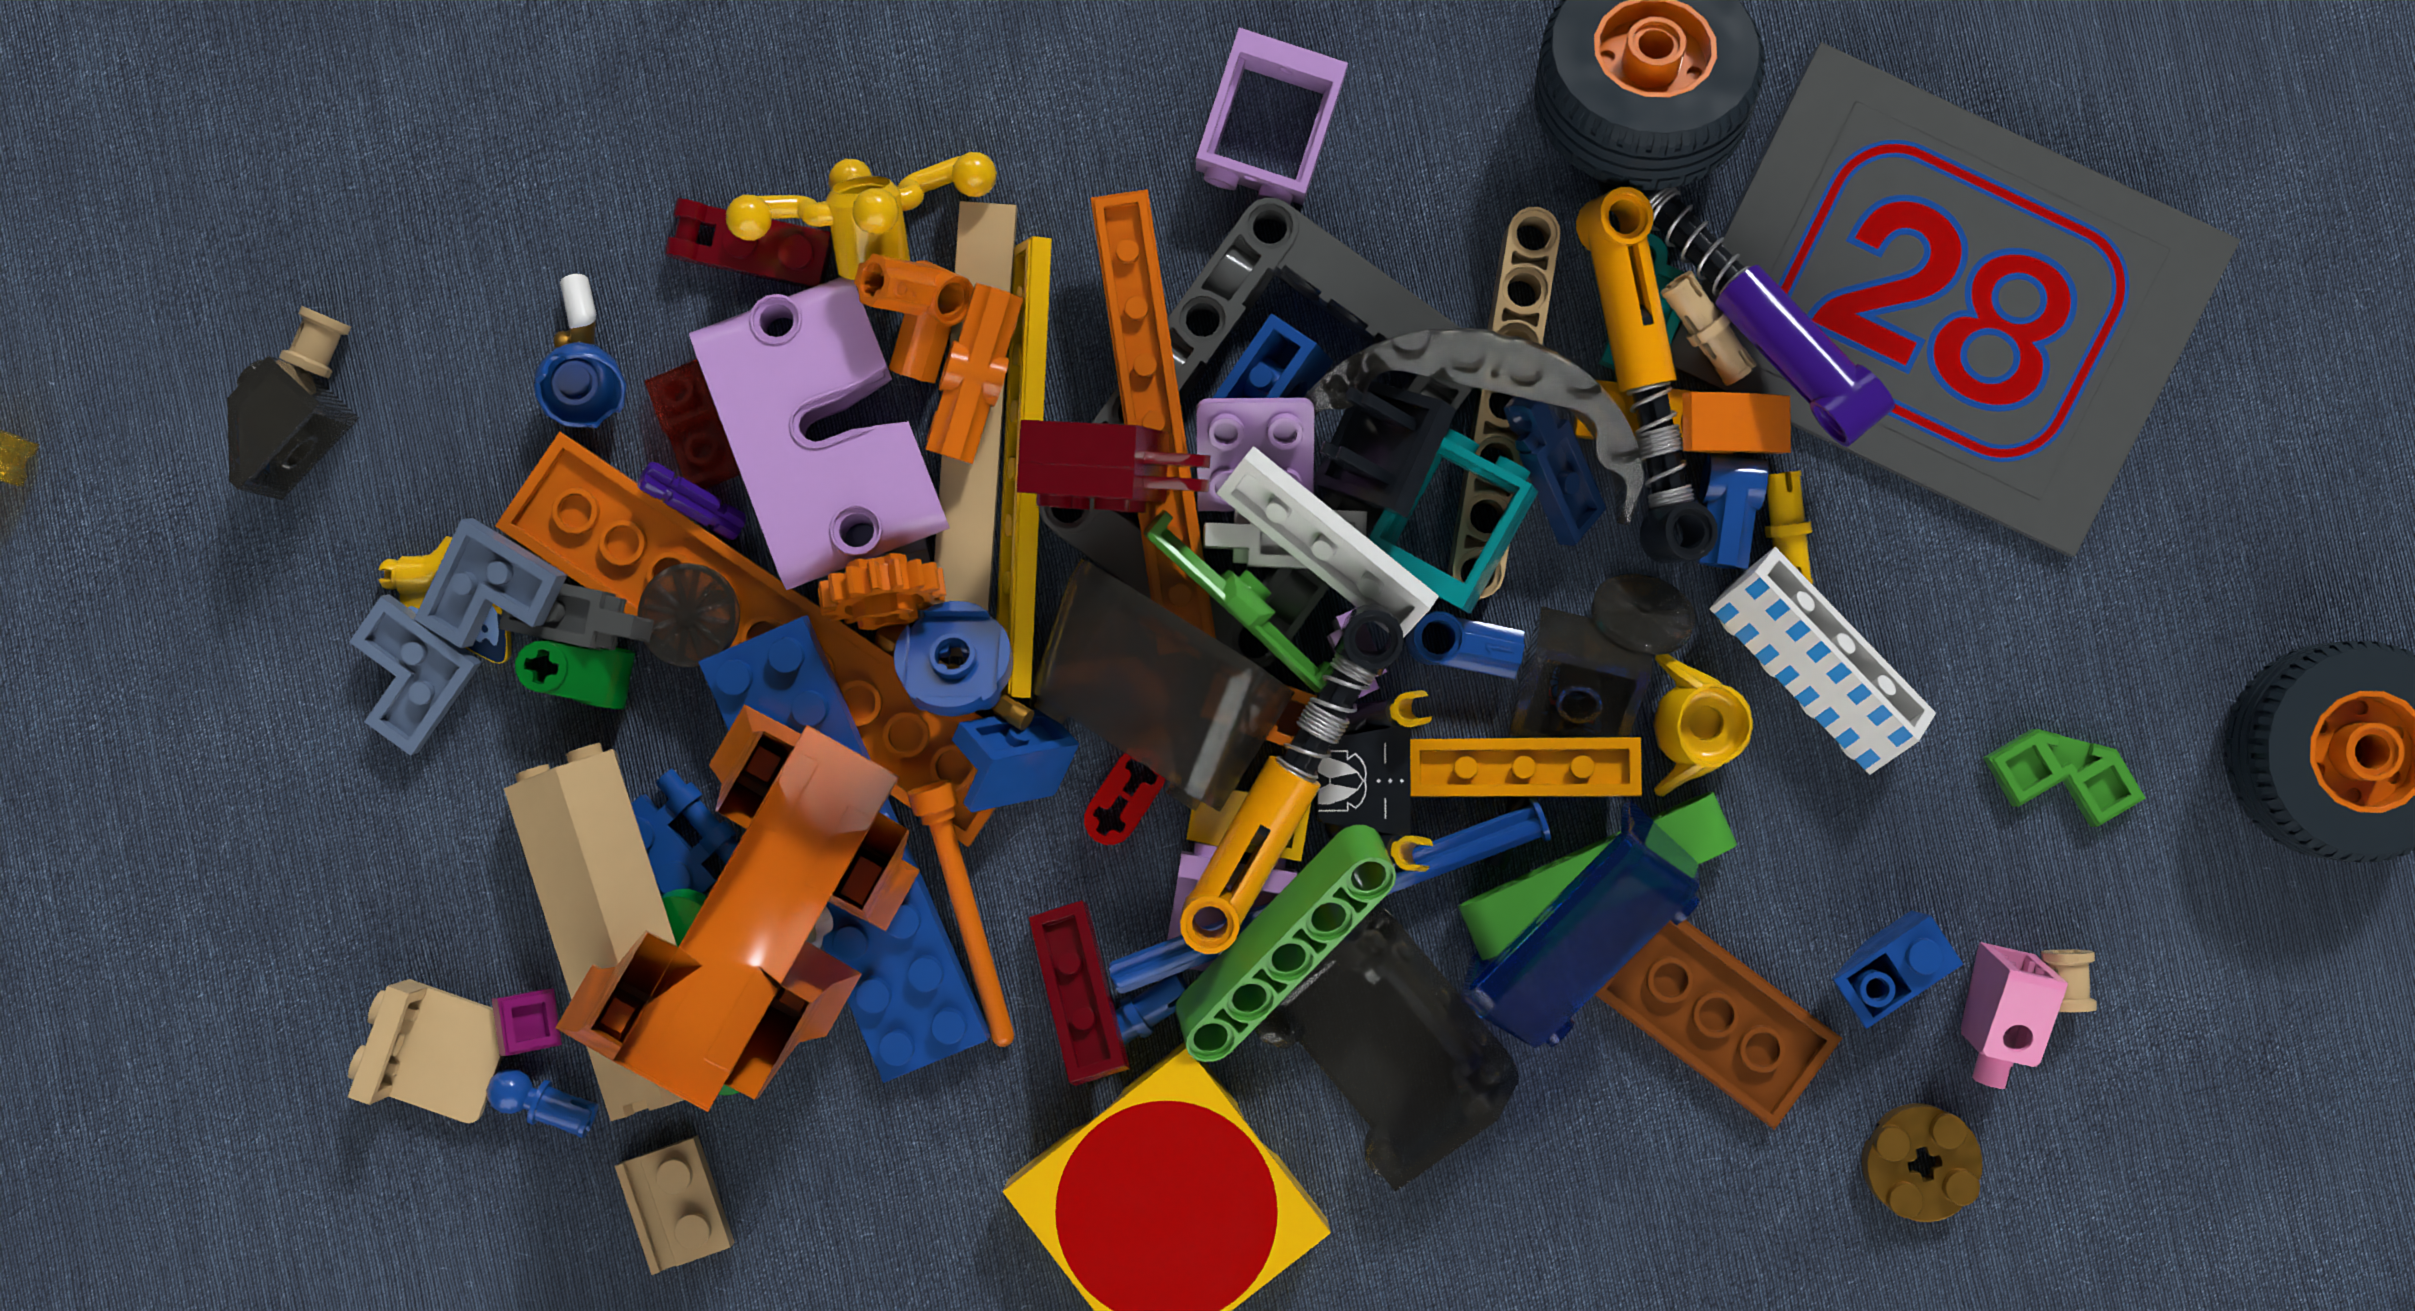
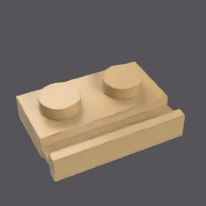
[615,1135,735,1275]

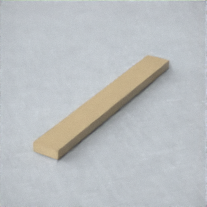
[934,201,1018,657]

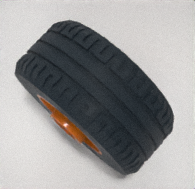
[1534,0,1765,190]
[2224,641,2415,863]

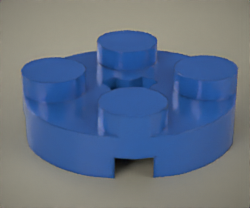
[894,601,1013,716]

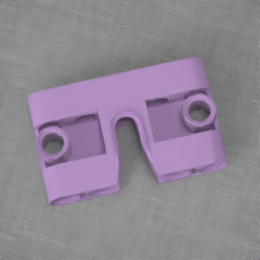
[689,277,950,590]

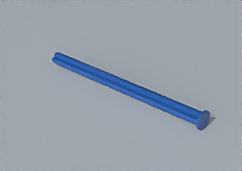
[1109,797,1551,994]

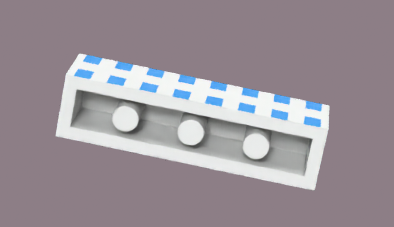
[1709,547,1936,775]

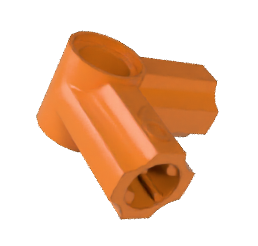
[854,253,973,383]

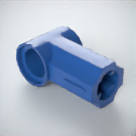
[1696,453,1769,570]
[1405,611,1525,680]

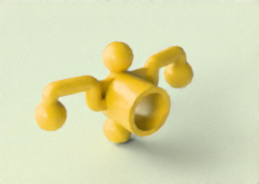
[726,152,997,280]

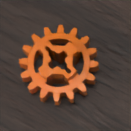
[818,553,947,630]

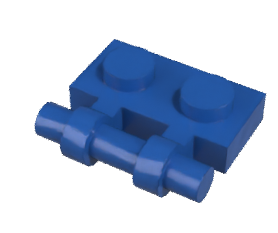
[631,768,738,896]

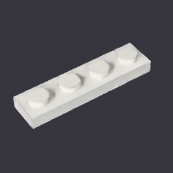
[1216,446,1439,638]

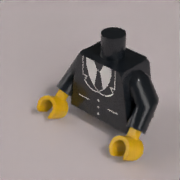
[1314,690,1433,872]

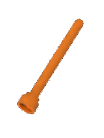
[907,779,1014,1047]

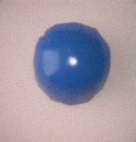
[534,342,626,428]

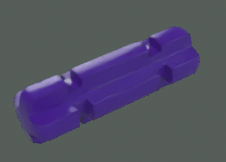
[637,462,746,540]

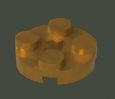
[1862,1103,1983,1222]

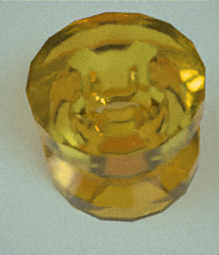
[0,429,40,487]

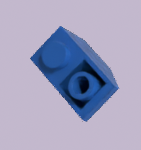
[1832,910,1963,1029]

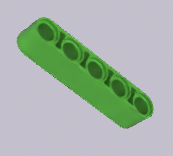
[1458,791,1737,960]
[1175,825,1396,1062]

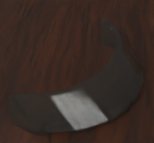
[1303,328,1645,526]

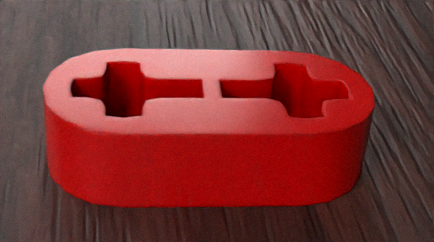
[1084,746,1167,845]

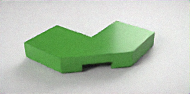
[1983,729,2146,827]

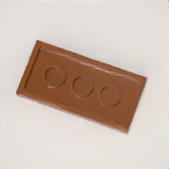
[1588,898,1843,1130]

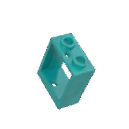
[1368,429,1538,614]

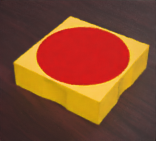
[1002,1041,1331,1311]

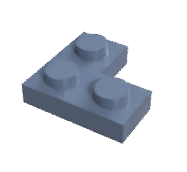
[414,518,567,648]
[349,594,482,756]

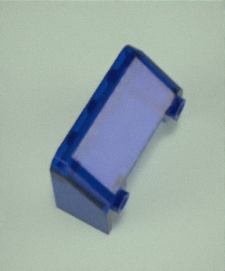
[1461,799,1700,1048]

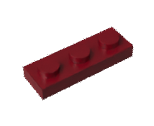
[1028,900,1130,1086]

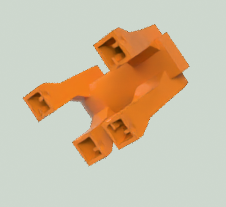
[555,704,920,1112]

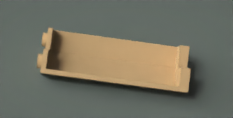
[504,743,684,1121]

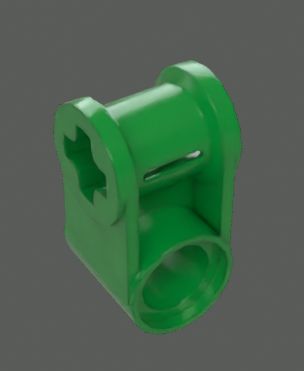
[515,639,635,709]

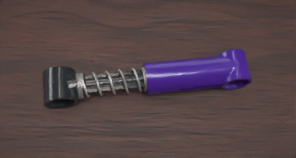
[1597,180,1895,447]

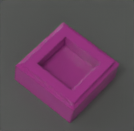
[492,988,562,1056]

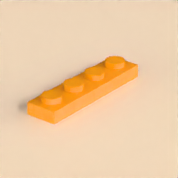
[1410,737,1642,797]

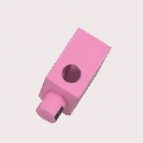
[1961,942,2068,1089]

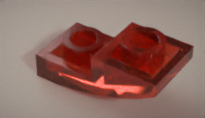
[644,359,741,490]

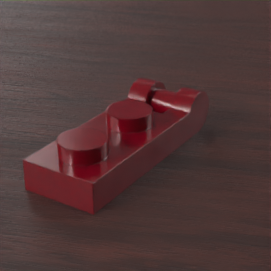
[664,198,833,288]

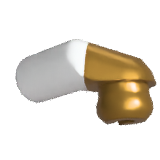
[553,274,596,349]

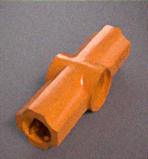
[925,283,1023,464]

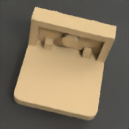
[348,979,503,1123]

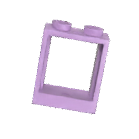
[1196,27,1348,205]

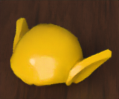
[1653,651,1753,797]

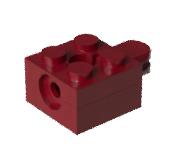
[1017,420,1211,513]

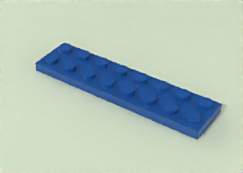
[698,615,991,1083]

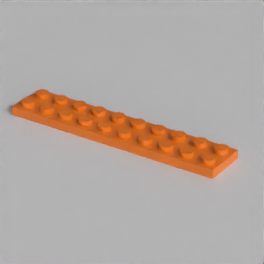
[495,432,997,847]

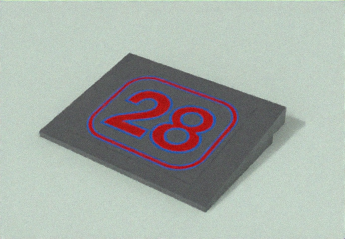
[1670,42,2240,557]

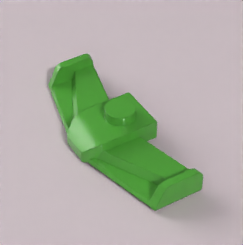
[1144,510,1333,693]

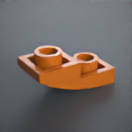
[1681,392,1791,454]

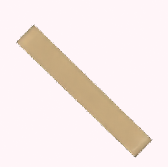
[1447,207,1560,601]

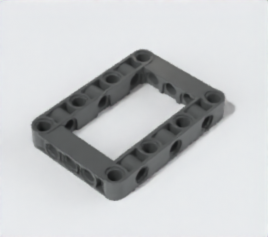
[1039,197,1486,671]

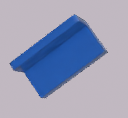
[952,707,1079,812]

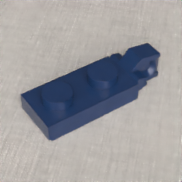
[1504,393,1606,546]

